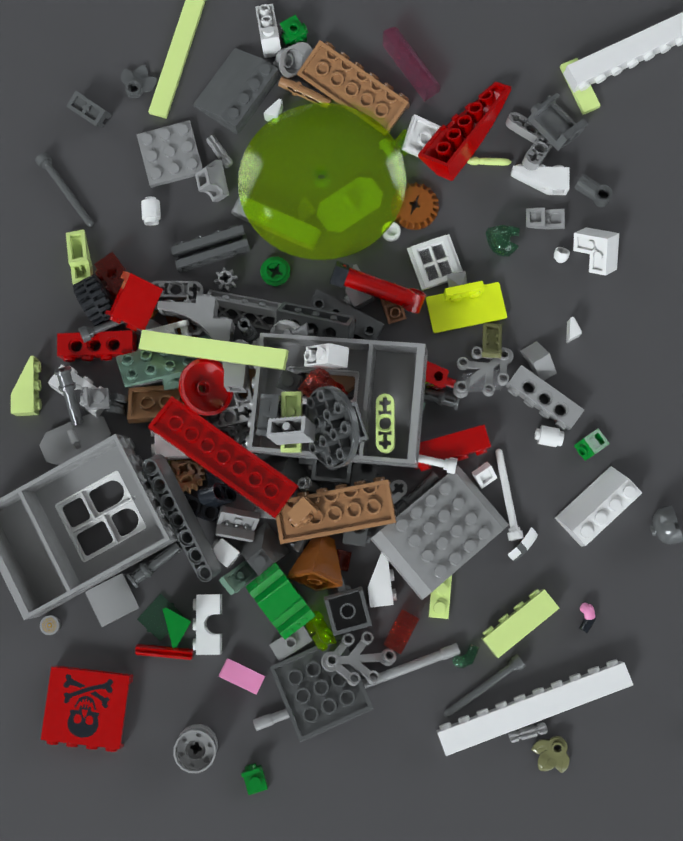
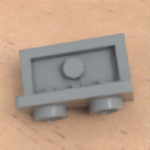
[215,506,260,542]

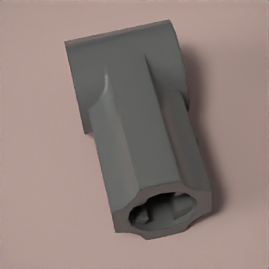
[574,174,613,207]

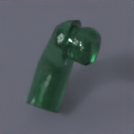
[453,644,479,668]

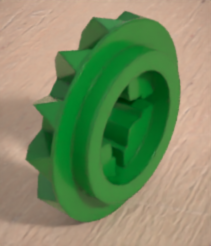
[260,257,290,287]

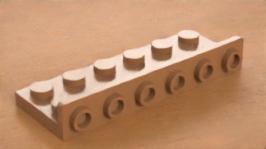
[297,40,410,138]
[276,477,397,544]

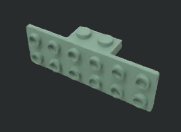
[116,335,223,390]

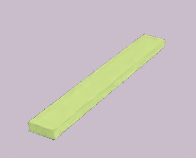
[148,0,206,119]
[138,330,289,370]

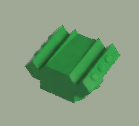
[246,562,316,640]

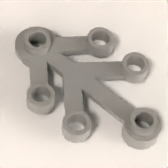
[453,346,514,398]
[321,632,397,686]

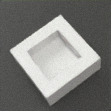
[471,462,497,489]

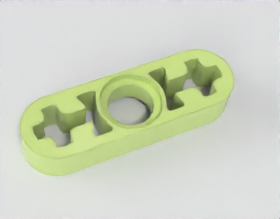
[376,393,395,453]

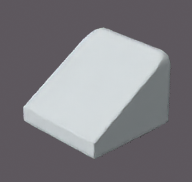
[264,99,283,124]
[566,317,582,343]

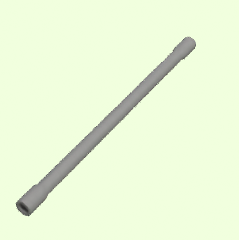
[253,643,461,731]

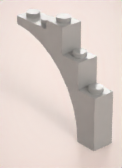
[157,294,249,393]

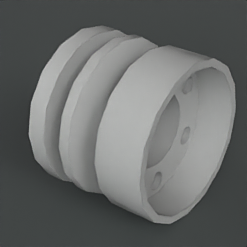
[173,724,218,773]

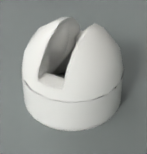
[554,247,570,263]

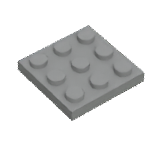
[136,120,203,188]

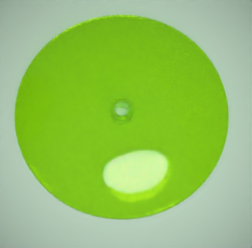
[238,103,406,260]

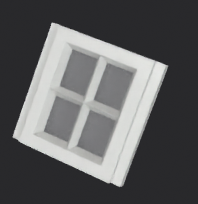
[407,234,463,290]

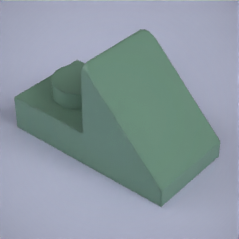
[219,560,258,595]

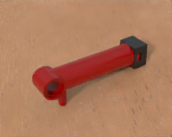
[330,261,426,313]

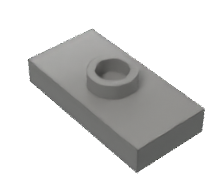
[269,626,313,662]

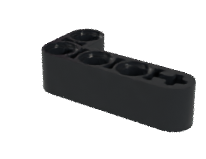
[198,430,236,507]

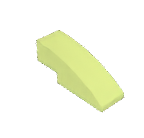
[66,229,93,285]

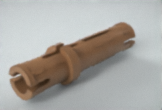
[278,76,332,110]

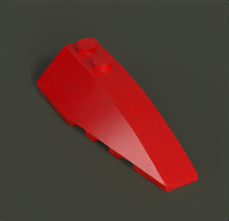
[418,82,512,181]

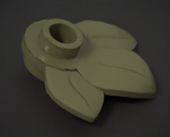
[532,736,570,773]

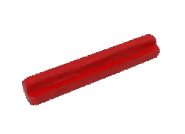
[135,644,194,660]

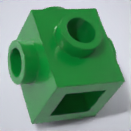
[280,15,308,46]

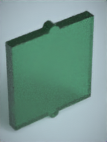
[137,594,184,641]

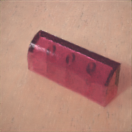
[383,27,440,101]

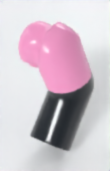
[579,603,596,633]

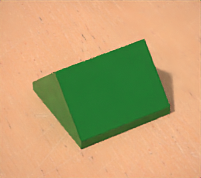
[163,608,191,648]

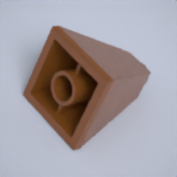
[287,535,343,591]

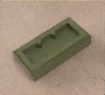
[482,323,502,358]

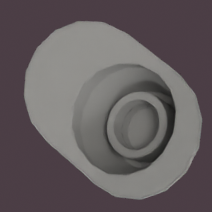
[273,42,313,78]

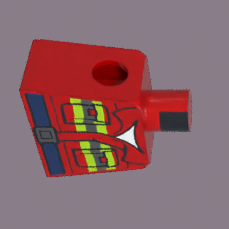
[425,361,456,391]

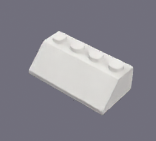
[555,466,642,547]

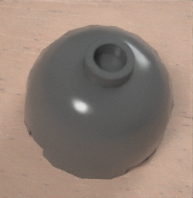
[649,505,683,545]

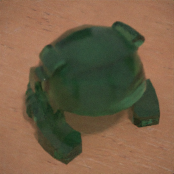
[486,225,520,257]

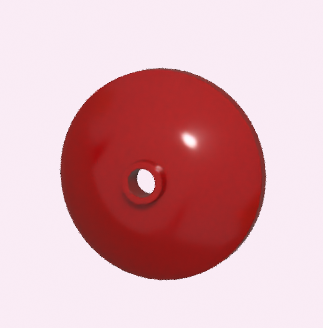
[179,358,233,416]

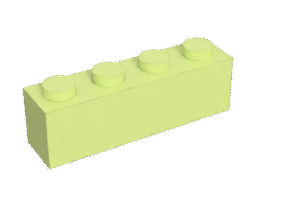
[481,589,559,658]

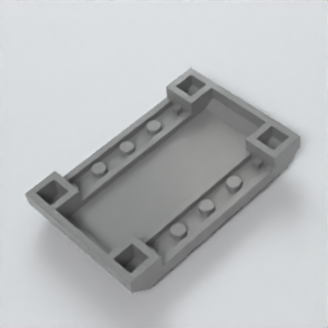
[371,466,509,600]

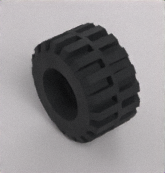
[73,274,114,326]

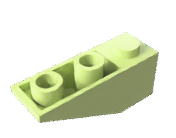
[11,356,42,416]

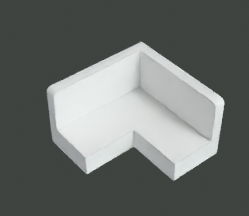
[573,227,619,276]

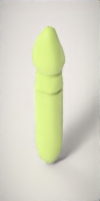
[467,157,512,166]

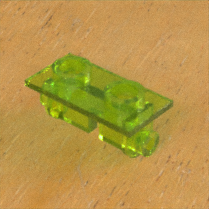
[305,611,337,651]

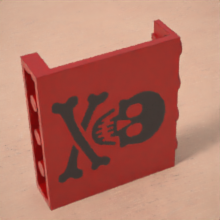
[41,665,133,752]

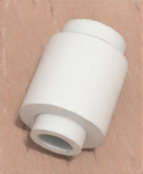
[141,196,161,226]
[534,425,564,447]

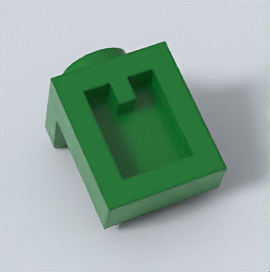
[574,428,610,461]
[241,763,268,795]

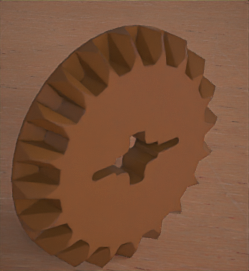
[390,182,439,230]

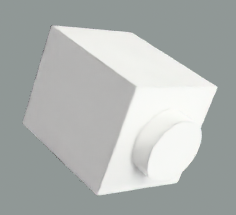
[211,538,241,568]

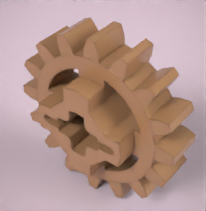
[163,459,205,494]

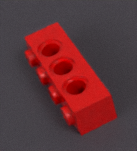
[57,330,137,362]

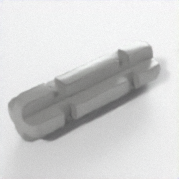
[206,135,233,168]
[508,722,548,743]

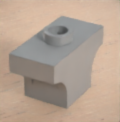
[195,160,229,202]

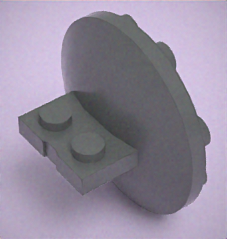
[305,386,369,468]

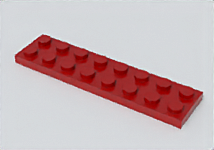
[148,396,299,519]

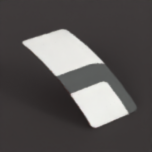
[508,527,538,562]

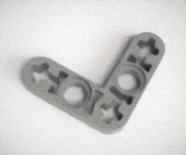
[505,112,553,171]
[151,281,203,336]
[203,375,254,429]

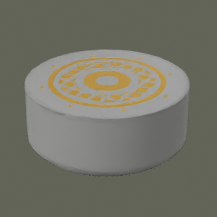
[40,615,61,635]

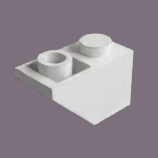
[304,343,349,369]

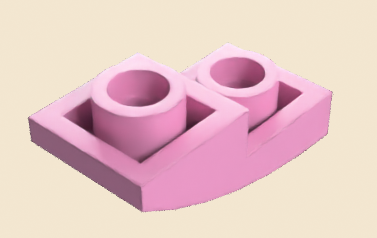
[218,658,265,695]

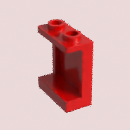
[105,271,163,332]

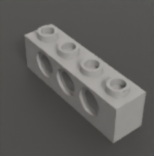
[506,365,584,431]

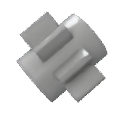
[214,268,238,292]

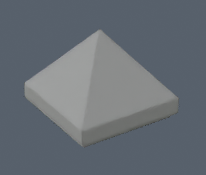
[447,271,467,288]

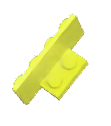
[426,281,507,334]

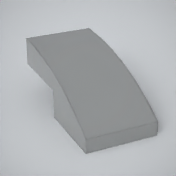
[526,207,565,229]

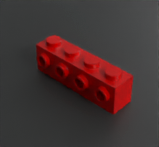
[415,424,491,472]

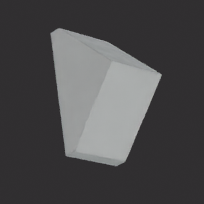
[520,341,557,381]

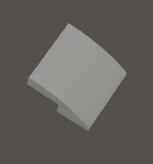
[85,573,139,627]

